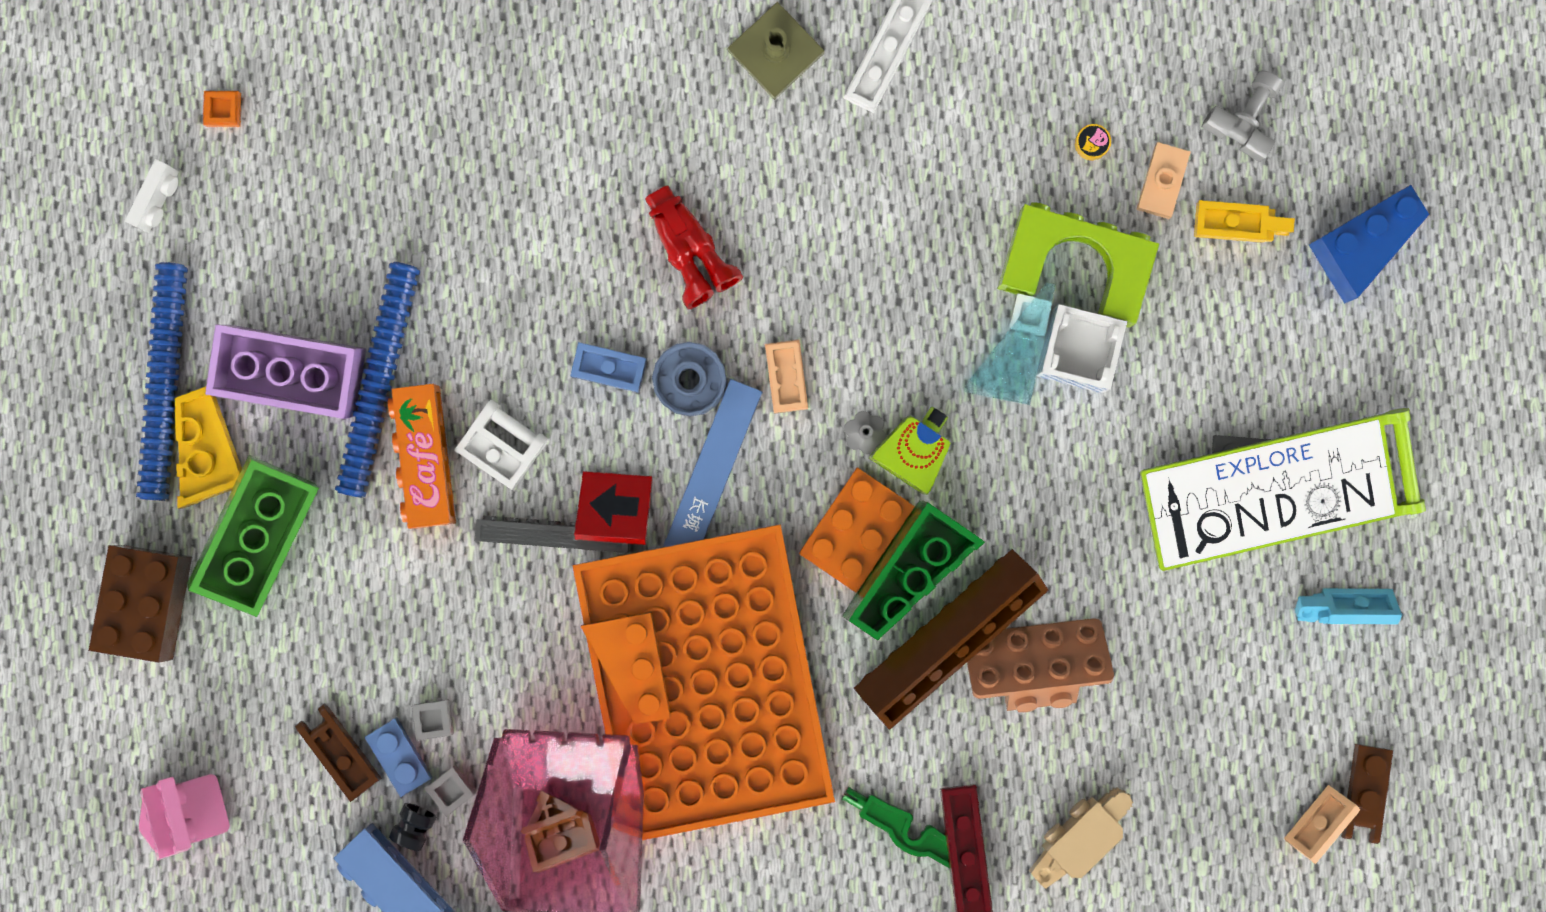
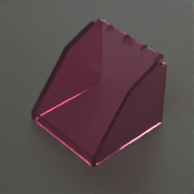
[463,729,644,912]

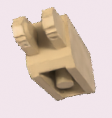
[1029,787,1134,889]

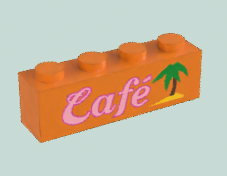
[388,383,456,529]

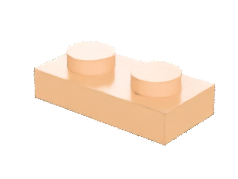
[1284,785,1360,864]

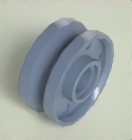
[652,342,727,417]

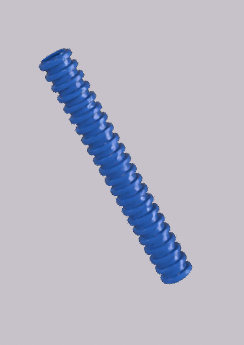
[136,262,188,501]
[335,262,420,498]

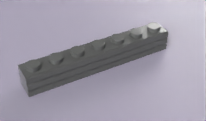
[474,515,630,553]

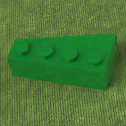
[842,500,985,641]

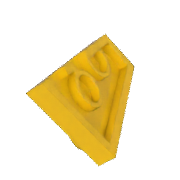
[175,386,242,509]

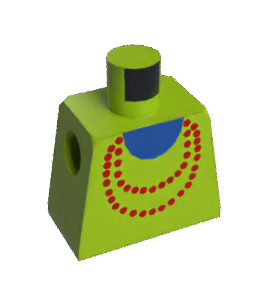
[868,407,951,495]

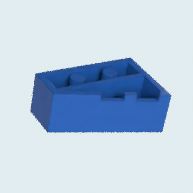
[1309,185,1429,304]

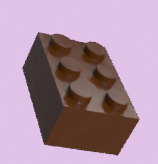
[88,545,192,663]

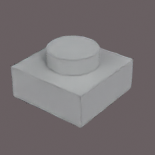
[411,699,454,741]
[425,765,476,817]

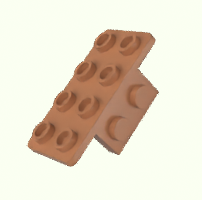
[967,618,1114,713]

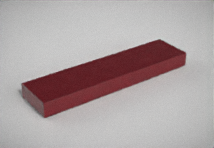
[940,784,993,912]

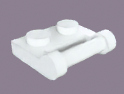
[455,400,549,490]

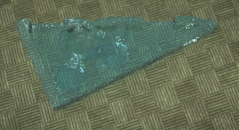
[964,282,1056,405]

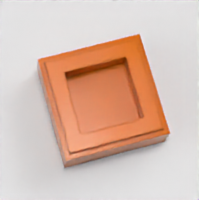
[203,91,241,127]

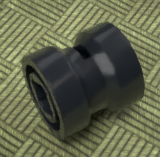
[389,803,437,851]

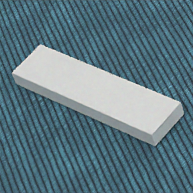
[844,0,933,113]

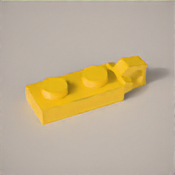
[1194,200,1295,243]

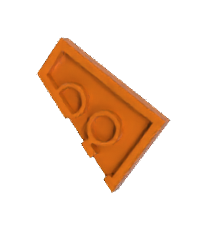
[581,612,671,725]

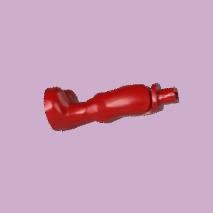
[645,185,744,310]

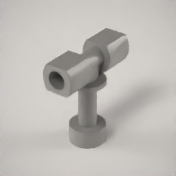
[1201,70,1284,162]

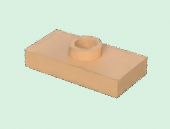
[1136,142,1191,219]
[765,340,808,414]

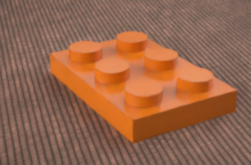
[798,467,915,593]

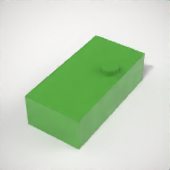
[187,455,319,617]

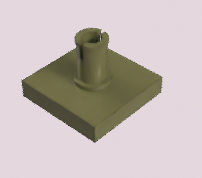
[727,2,824,100]

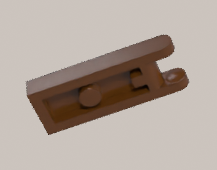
[295,703,382,802]
[1341,744,1393,844]

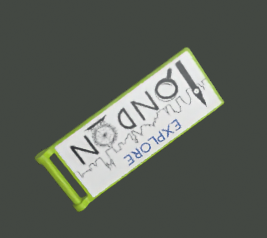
[1140,408,1426,571]

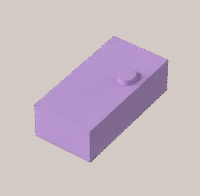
[205,324,366,419]

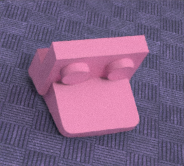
[139,774,230,860]

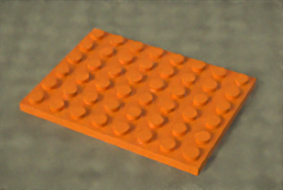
[572,524,835,843]

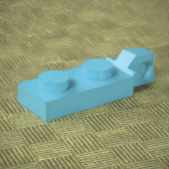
[1294,588,1402,624]

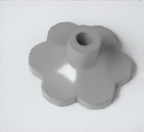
[844,411,887,454]

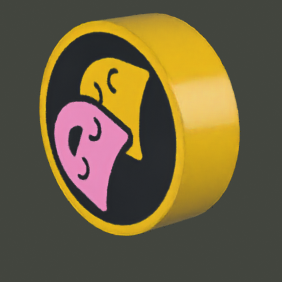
[1075,124,1111,161]

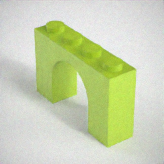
[997,202,1159,328]

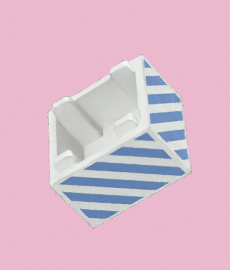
[1036,304,1127,393]

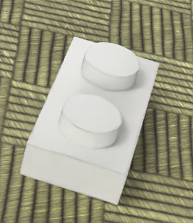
[124,159,179,233]

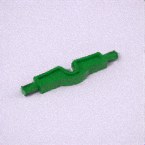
[841,787,950,869]

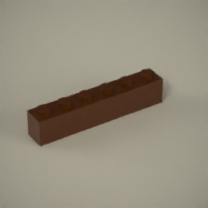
[854,549,1049,730]

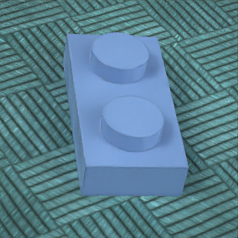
[570,342,647,393]
[365,718,433,797]

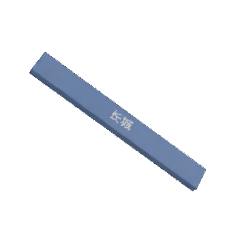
[663,379,763,547]

